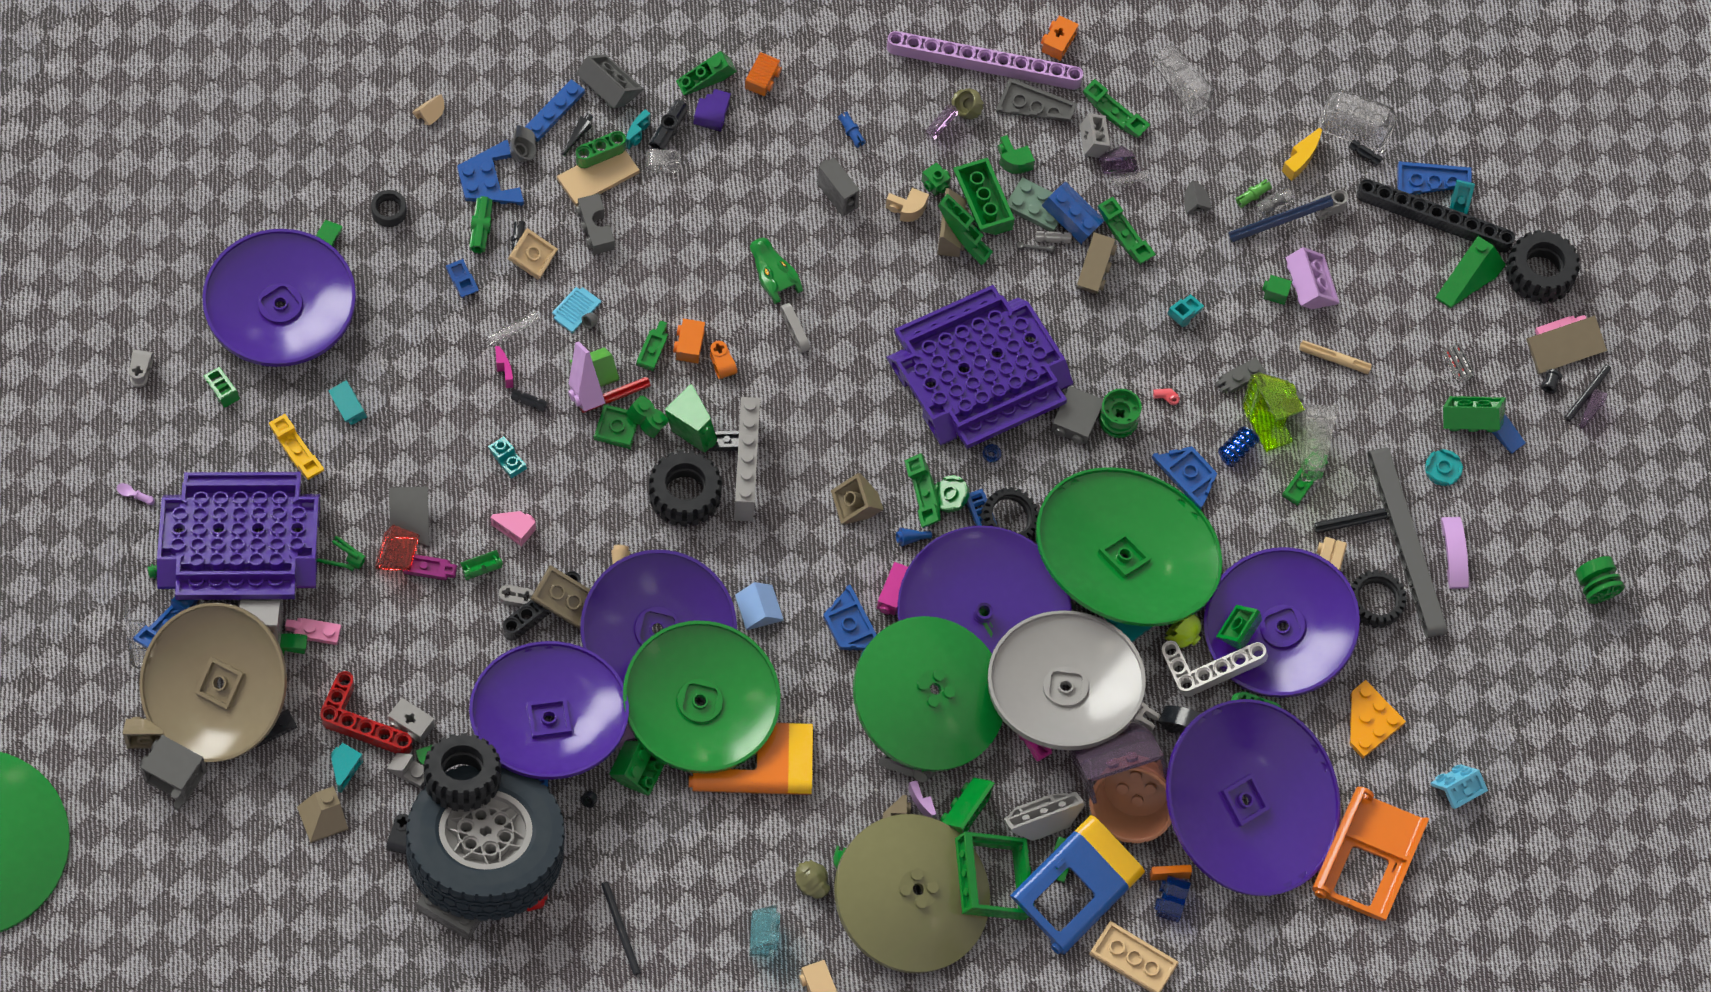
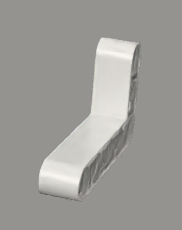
[1162,641,1268,697]

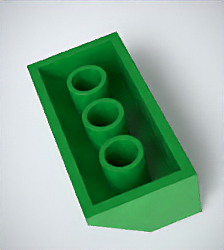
[953,157,1015,235]

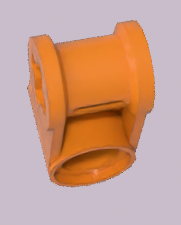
[710,341,737,380]

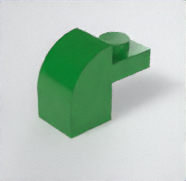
[998,135,1035,174]

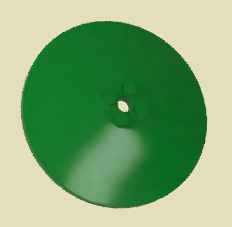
[853,616,1003,772]
[623,621,781,774]

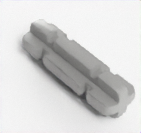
[1035,231,1072,243]

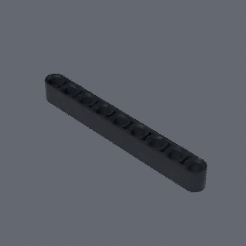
[1356,179,1515,253]

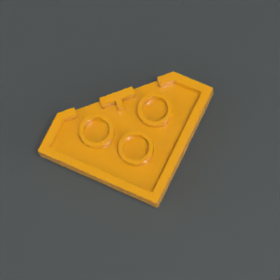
[1350,680,1406,759]

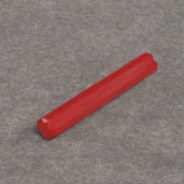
[579,377,651,413]

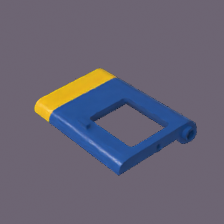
[1010,815,1145,955]

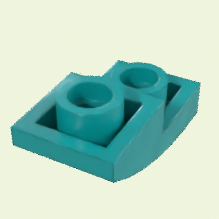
[626,109,650,149]
[488,436,527,479]

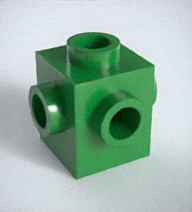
[921,162,951,196]

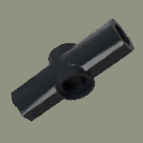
[649,99,689,152]

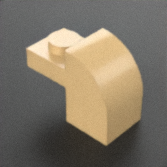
[885,188,929,222]

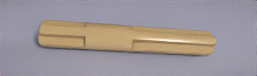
[1299,340,1372,374]

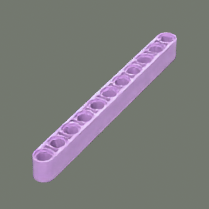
[887,31,1083,90]

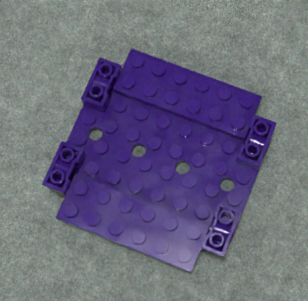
[886,285,1073,449]
[157,472,320,600]

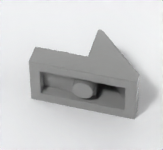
[386,753,424,789]

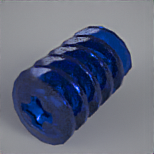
[1218,426,1260,467]

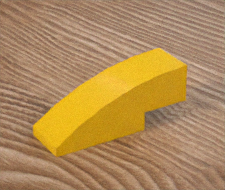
[1282,128,1322,181]

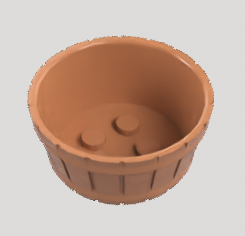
[1089,756,1171,843]

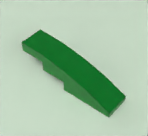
[938,193,993,265]

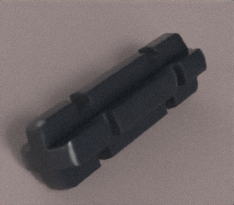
[1349,140,1383,165]
[511,389,547,412]

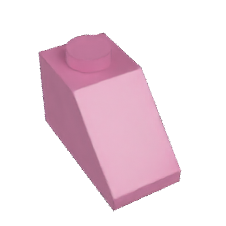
[491,511,536,547]

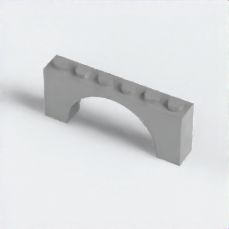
[734,397,760,522]

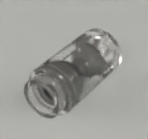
[1254,187,1294,219]

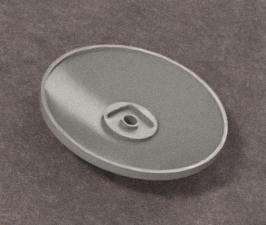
[988,611,1146,750]

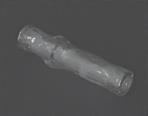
[485,311,540,347]

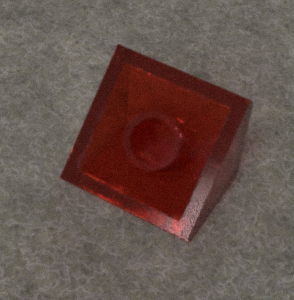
[375,525,420,570]

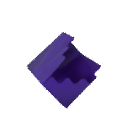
[693,89,731,132]

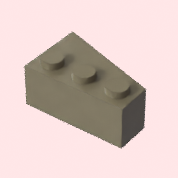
[1077,232,1118,295]

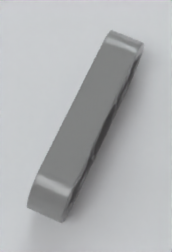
[780,303,810,353]

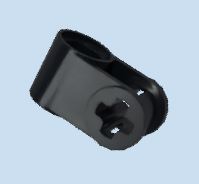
[386,814,409,855]

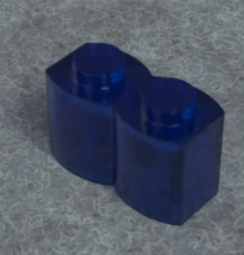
[1154,876,1191,923]

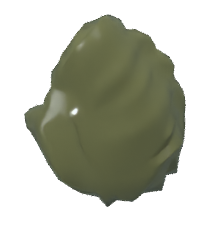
[951,88,984,120]
[795,860,830,899]

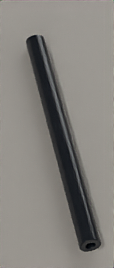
[601,881,641,976]

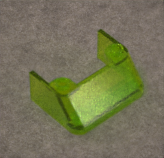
[1242,372,1304,452]

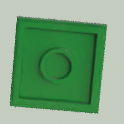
[594,404,638,449]

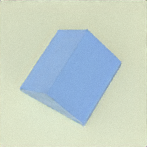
[735,582,783,630]

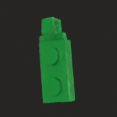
[636,320,668,372]

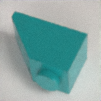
[331,743,363,793]

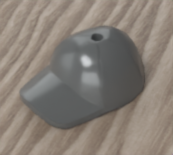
[510,125,536,162]

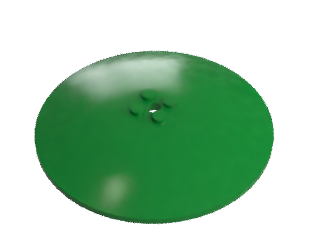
[1036,467,1222,627]
[0,752,70,933]

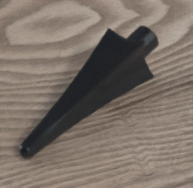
[562,113,593,156]

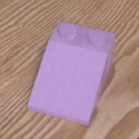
[568,342,605,411]

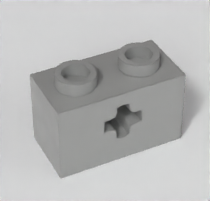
[1080,113,1110,158]
[388,698,435,744]

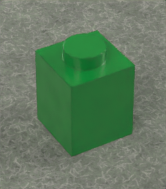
[1262,275,1292,305]

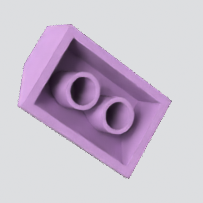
[1286,247,1340,309]

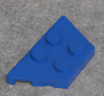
[1152,446,1217,510]
[823,585,877,651]

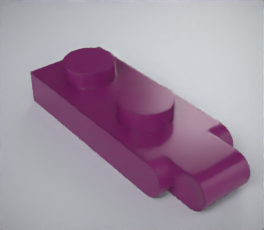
[403,553,458,580]

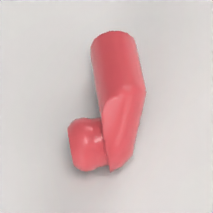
[1153,388,1180,405]

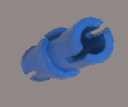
[838,112,866,148]

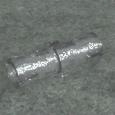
[1111,170,1149,188]

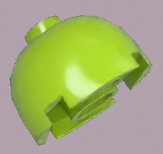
[1164,614,1201,648]

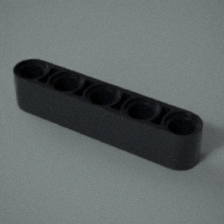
[503,571,581,641]

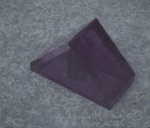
[1099,145,1139,174]

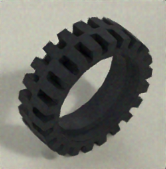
[981,487,1039,538]
[1351,570,1407,628]

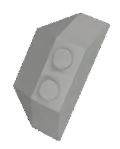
[1004,792,1085,841]

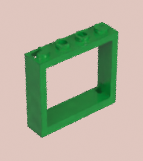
[955,831,1035,920]

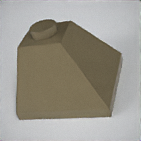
[831,473,883,525]
[123,717,165,749]
[297,786,348,843]

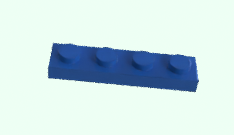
[525,80,585,142]

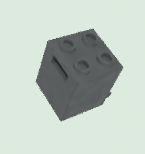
[140,735,207,809]

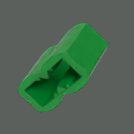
[626,395,669,438]

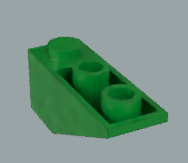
[676,51,737,96]

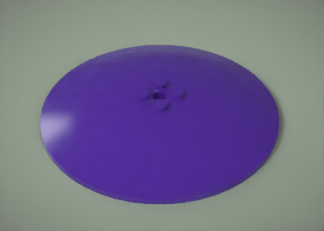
[1166,699,1341,896]

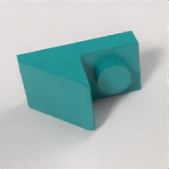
[1449,180,1475,214]

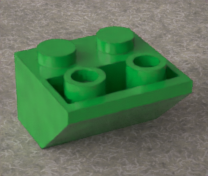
[609,741,665,796]

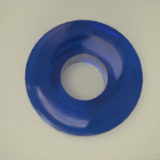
[982,444,1002,463]

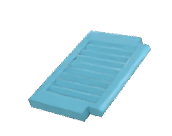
[552,287,601,334]

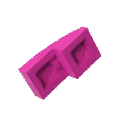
[495,346,513,388]

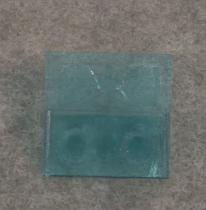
[749,905,780,957]

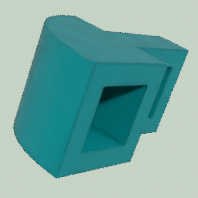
[1167,294,1204,327]

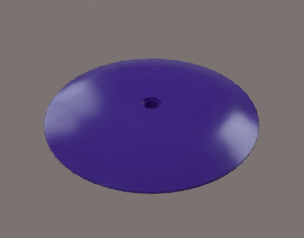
[897,526,1072,654]

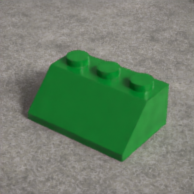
[1443,396,1506,432]
[940,777,995,834]

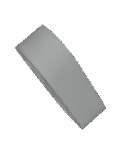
[499,585,534,607]

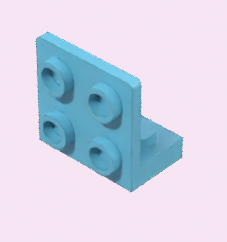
[1431,764,1488,809]

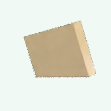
[557,143,640,206]
[1089,921,1179,992]

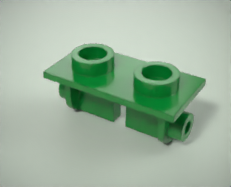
[460,550,503,580]

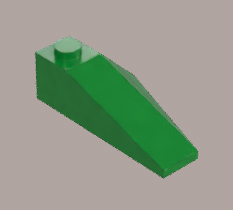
[1435,236,1506,309]

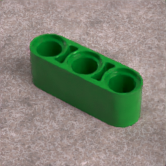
[576,131,626,169]

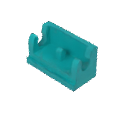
[328,380,368,425]

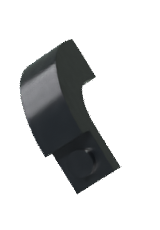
[1158,705,1201,733]

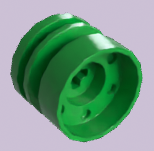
[1099,389,1142,438]
[1575,556,1625,604]

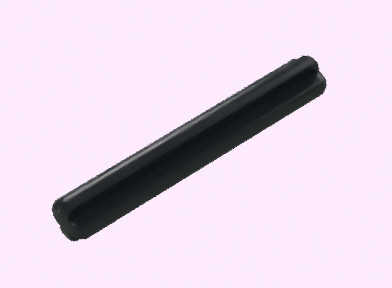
[1314,508,1387,533]

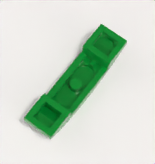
[1083,79,1150,138]
[1098,197,1156,265]
[904,453,940,528]

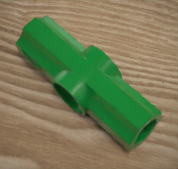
[469,196,493,254]

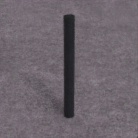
[1564,364,1611,422]

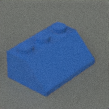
[1041,181,1104,244]

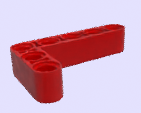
[320,671,413,754]

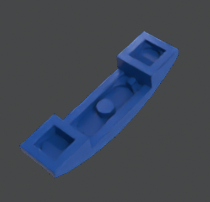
[133,597,198,648]

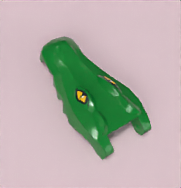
[750,237,803,304]

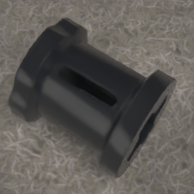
[1540,369,1563,394]

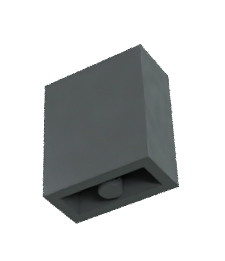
[817,157,860,217]
[1051,386,1104,445]

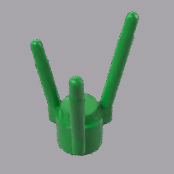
[317,536,366,571]

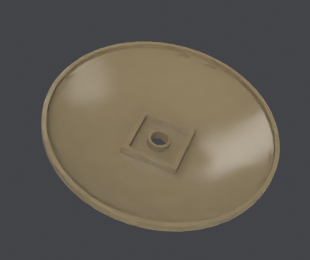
[140,603,287,762]

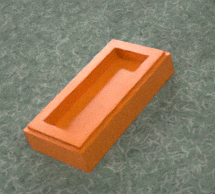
[1150,865,1192,881]

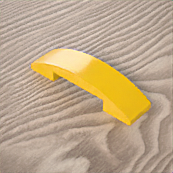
[269,414,325,480]

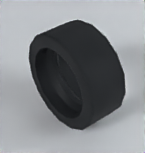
[371,190,407,227]

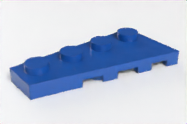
[1397,161,1471,195]

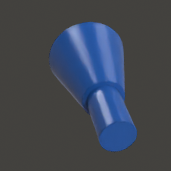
[896,527,932,547]

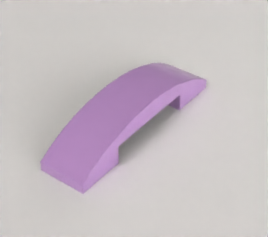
[1441,517,1469,589]

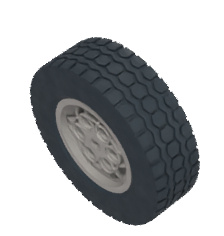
[406,765,565,921]

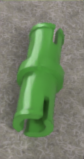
[1235,179,1272,208]

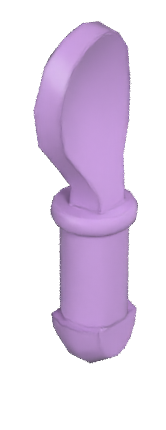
[117,483,155,505]

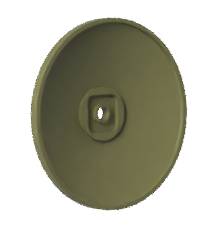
[834,814,990,974]

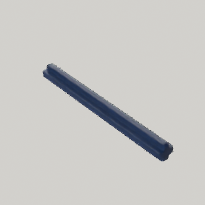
[1228,196,1334,242]

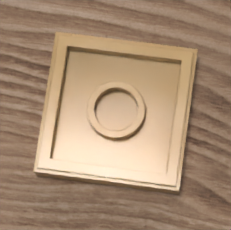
[508,228,558,280]

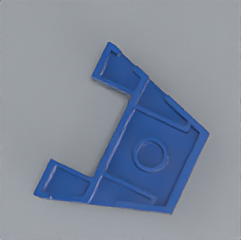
[457,140,524,206]

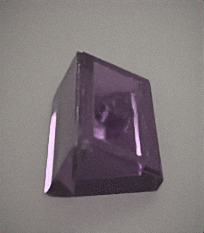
[925,104,958,140]

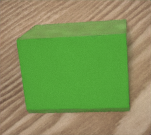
[570,347,619,387]

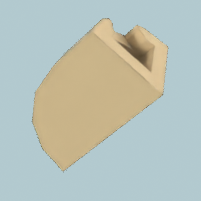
[412,94,444,125]

